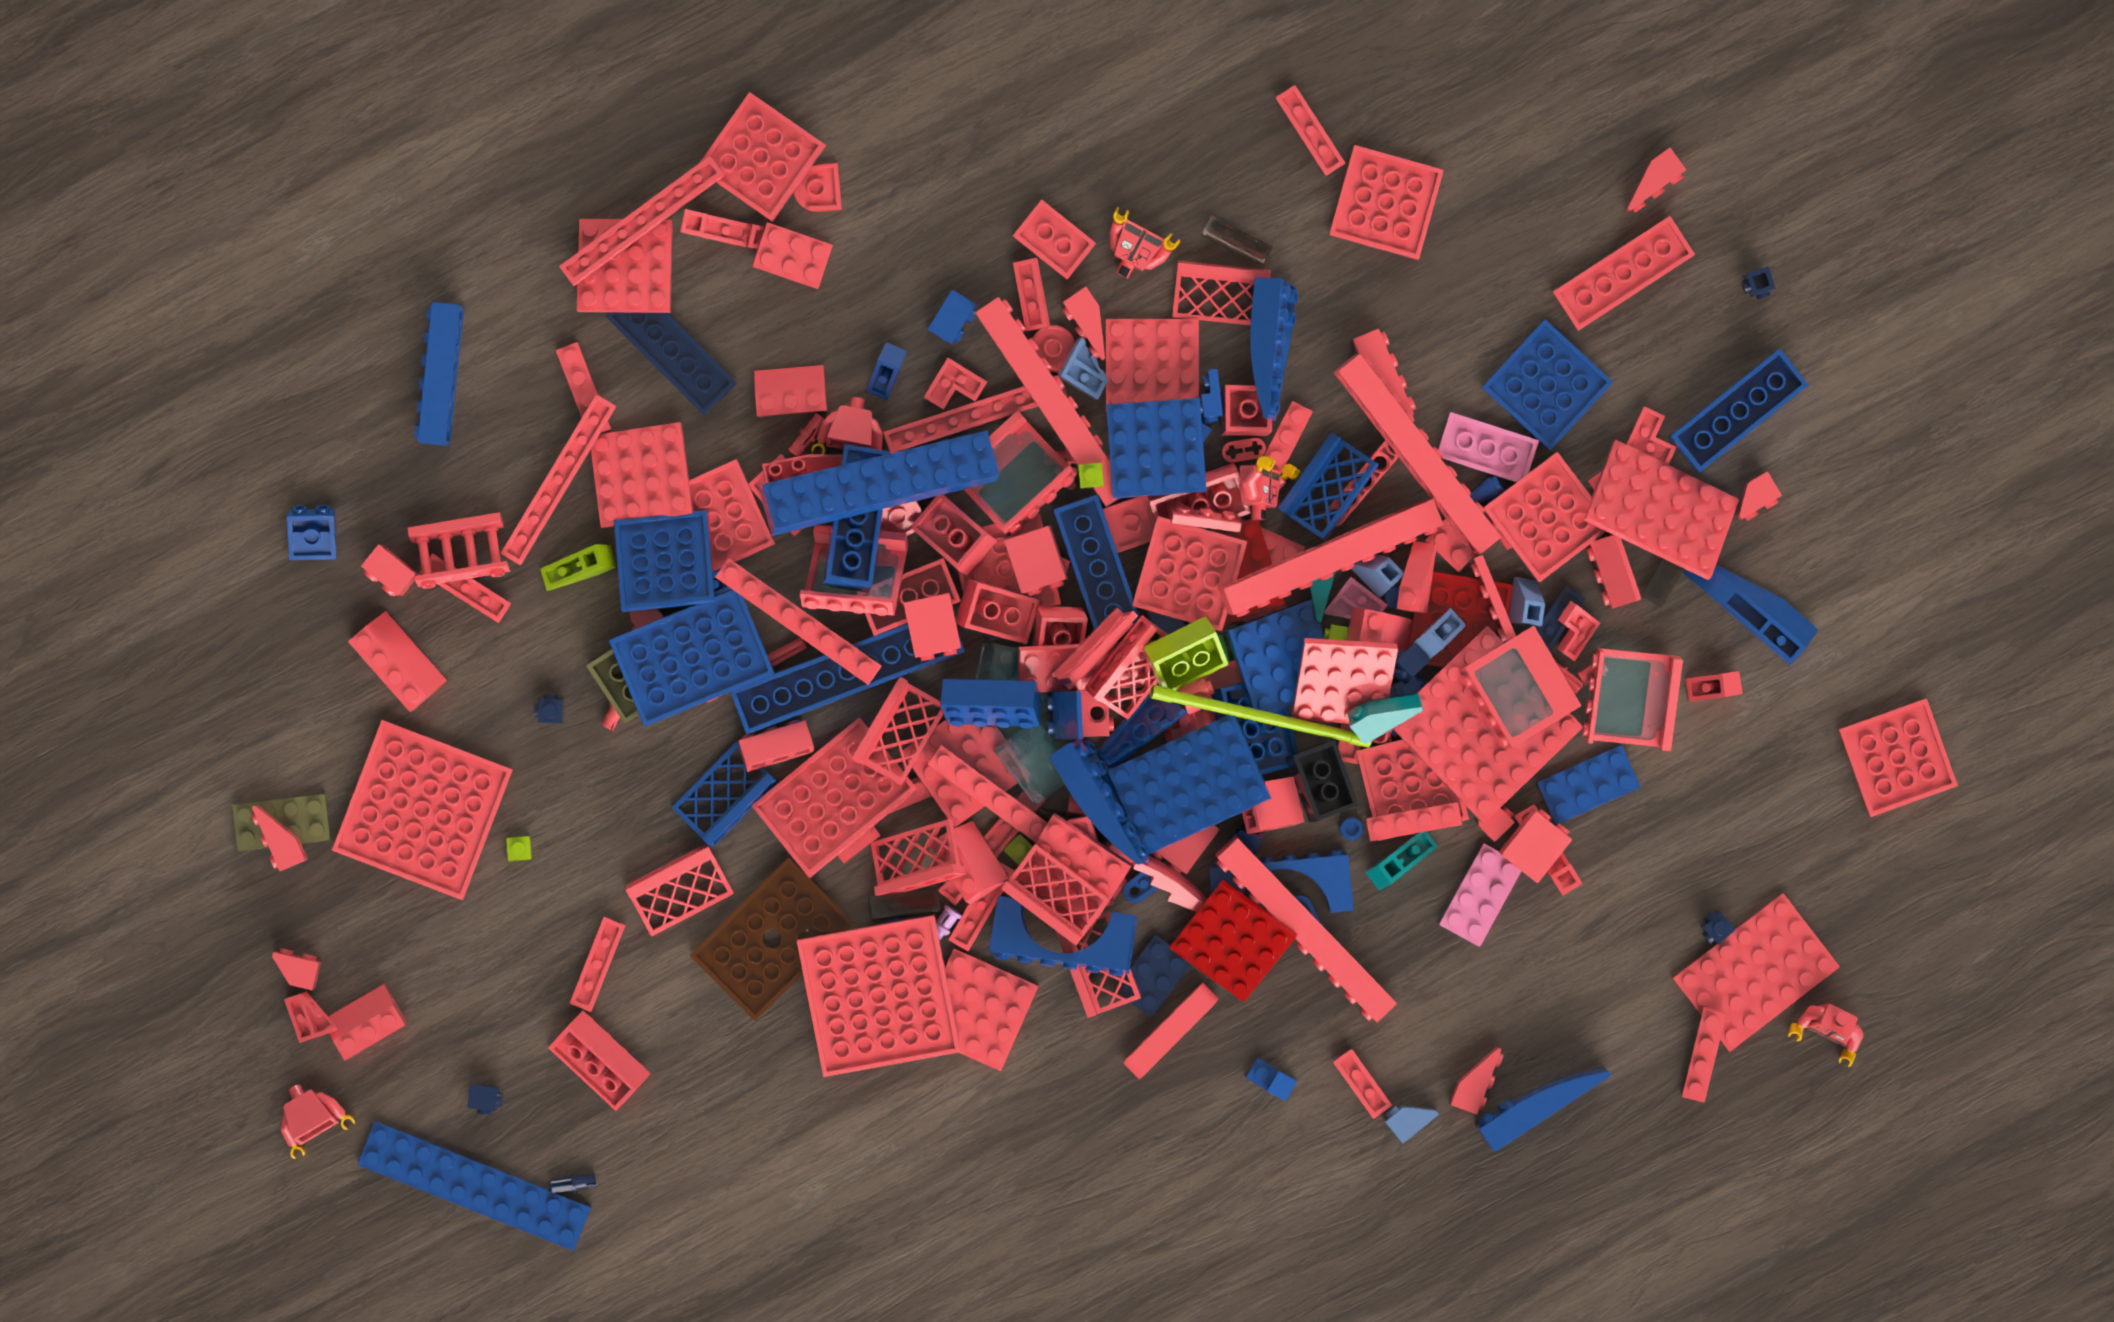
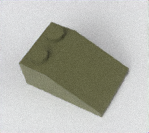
[586,649,639,724]

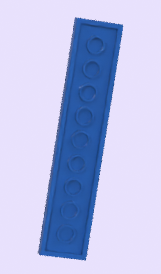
[357,1121,591,1251]

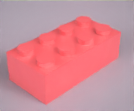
[857,558,961,636]

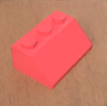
[754,365,828,417]
[1586,534,1642,609]
[931,821,1009,904]
[328,983,408,1061]

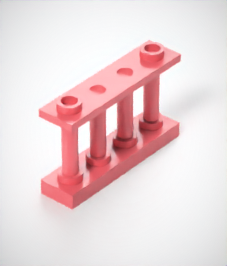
[408,512,510,589]

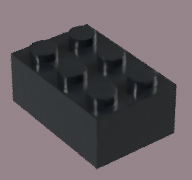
[1286,740,1359,823]

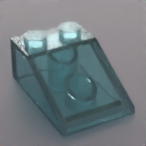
[994,723,1065,806]

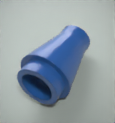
[1470,476,1505,504]

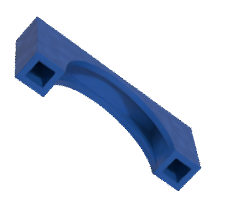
[1208,850,1354,913]
[989,896,1138,977]

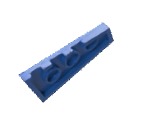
[1096,683,1187,768]

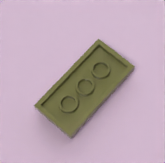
[232,794,331,851]

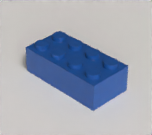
[940,679,1042,728]

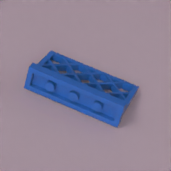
[1278,432,1379,541]
[672,741,778,848]

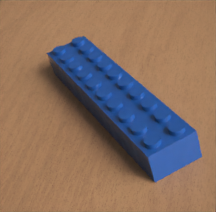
[759,430,1000,536]
[731,624,965,734]

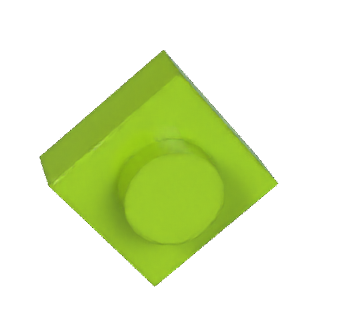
[1078,463,1104,489]
[1004,834,1033,865]
[506,836,532,861]

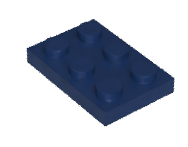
[1114,934,1191,1018]

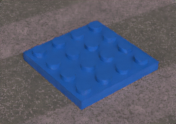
[1482,319,1613,451]
[1106,398,1207,499]
[614,510,715,612]
[1226,599,1324,713]

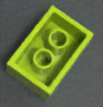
[1143,616,1229,691]

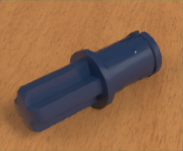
[549,1173,597,1193]

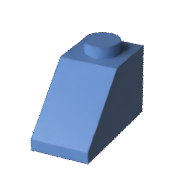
[1413,608,1466,659]
[1384,1106,1439,1143]

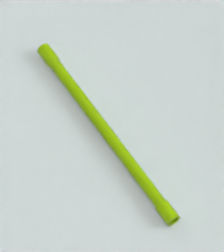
[1150,685,1372,748]

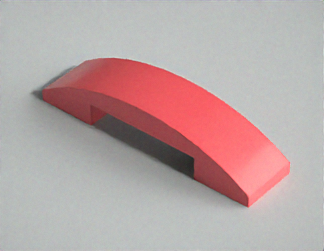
[680,209,764,250]
[1514,804,1583,896]

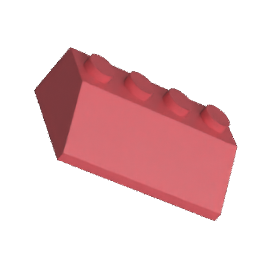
[1147,463,1251,529]
[348,611,447,712]
[548,1011,651,1111]

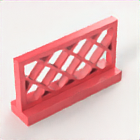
[1172,260,1271,325]
[1052,608,1138,691]
[1085,615,1168,720]
[853,677,944,785]
[871,819,966,898]
[625,843,734,937]
[1002,843,1111,945]
[1055,911,1141,1018]

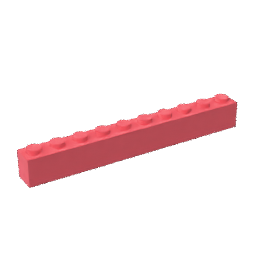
[975,297,1119,507]
[1333,354,1501,555]
[1218,498,1443,617]
[1215,836,1397,1023]

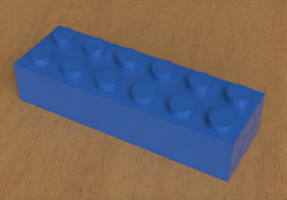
[414,302,464,446]
[1668,349,1809,473]
[1053,494,1140,633]

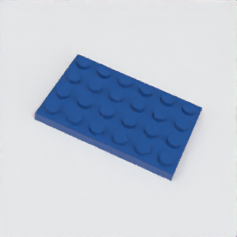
[609,590,774,727]
[1108,715,1272,855]

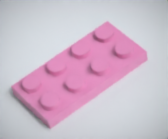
[1438,412,1539,482]
[1439,843,1521,947]

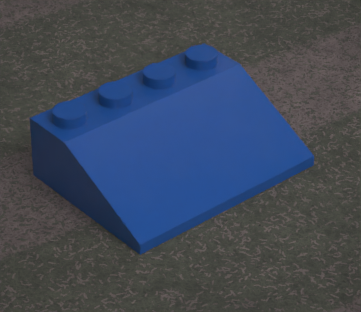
[1211,683,1298,774]

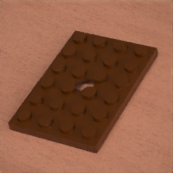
[689,857,854,1021]

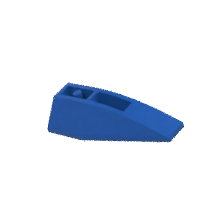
[1251,278,1298,421]
[1683,565,1818,665]
[1049,738,1150,865]

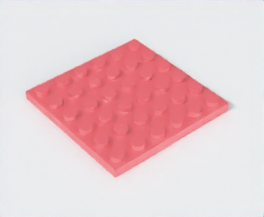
[1393,626,1583,824]
[332,720,513,900]
[797,914,961,1077]

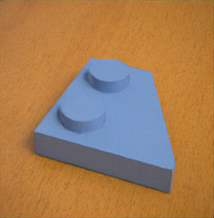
[1058,337,1108,400]

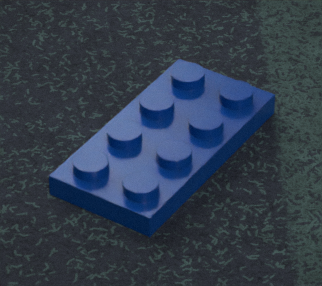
[1536,745,1640,825]

